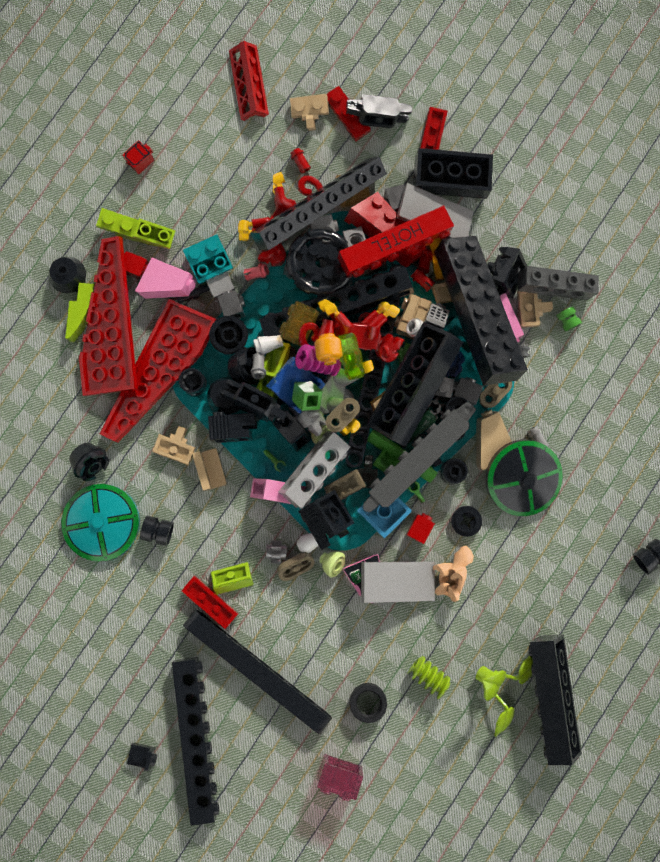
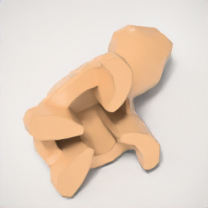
[433,546,474,602]

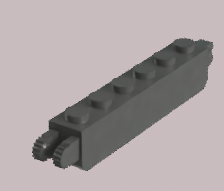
[363,402,476,513]

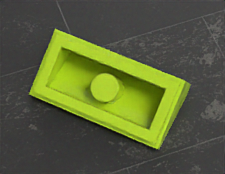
[211,562,254,595]

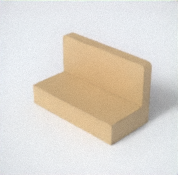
[192,448,227,491]

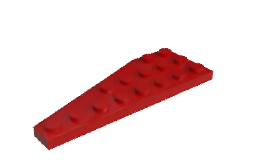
[79,236,138,396]
[99,299,217,443]

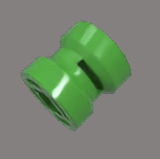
[556,306,582,332]

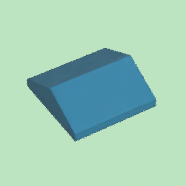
[357,497,412,538]

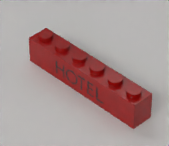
[337,205,454,278]

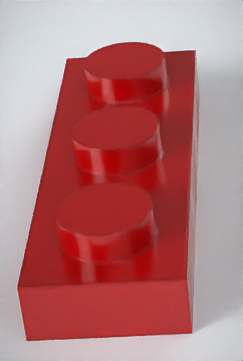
[327,86,371,142]
[181,576,239,629]

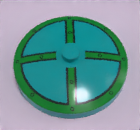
[61,484,140,561]

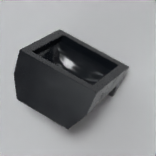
[487,247,527,299]

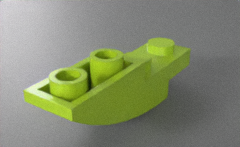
[96,208,176,249]

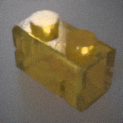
[279,301,320,347]

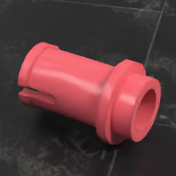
[244,263,269,281]

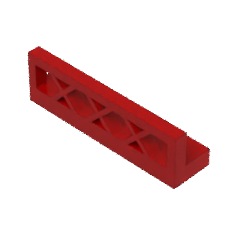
[229,41,269,121]

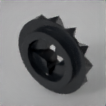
[451,506,482,537]

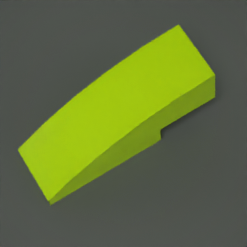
[65,283,95,342]
[257,343,290,400]

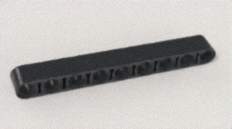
[183,609,332,734]

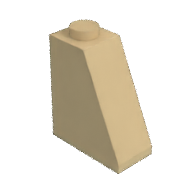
[476,410,512,470]

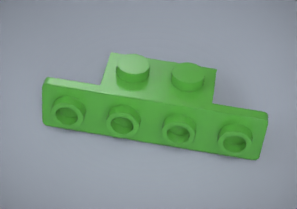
[367,430,438,483]

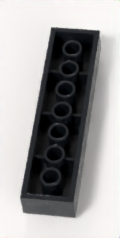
[434,236,528,386]

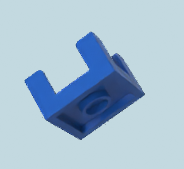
[266,356,325,414]

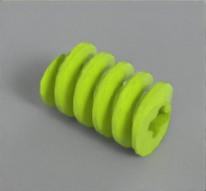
[407,656,450,699]

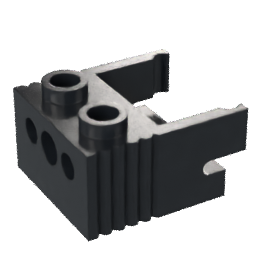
[208,412,257,443]
[298,490,354,550]

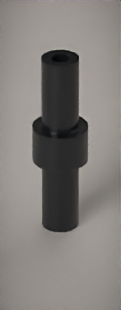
[176,283,210,304]

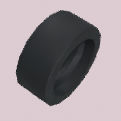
[350,683,387,723]

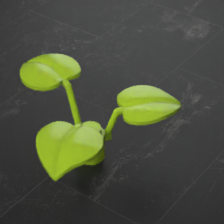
[475,656,533,737]

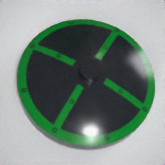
[486,439,563,516]

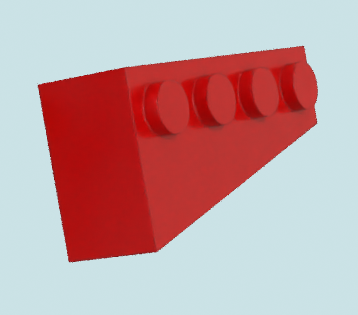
[344,192,427,267]

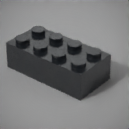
[413,148,493,199]

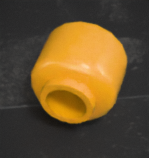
[314,333,343,365]

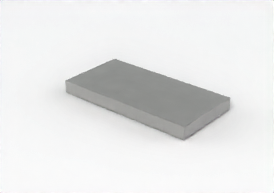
[397,183,474,238]
[361,562,435,603]

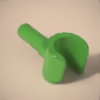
[263,449,286,472]
[407,481,425,503]

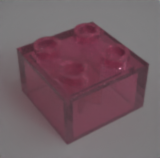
[317,754,364,801]

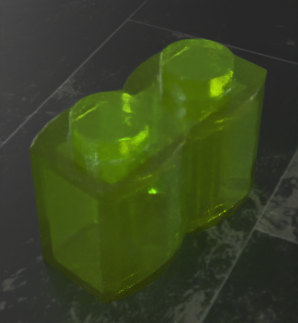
[338,333,365,380]

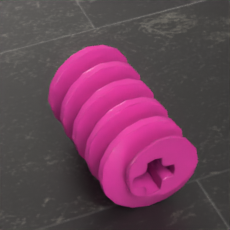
[295,344,341,376]

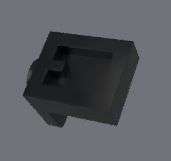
[127,743,157,772]

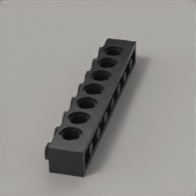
[250,157,387,250]
[259,266,414,341]
[172,657,220,826]

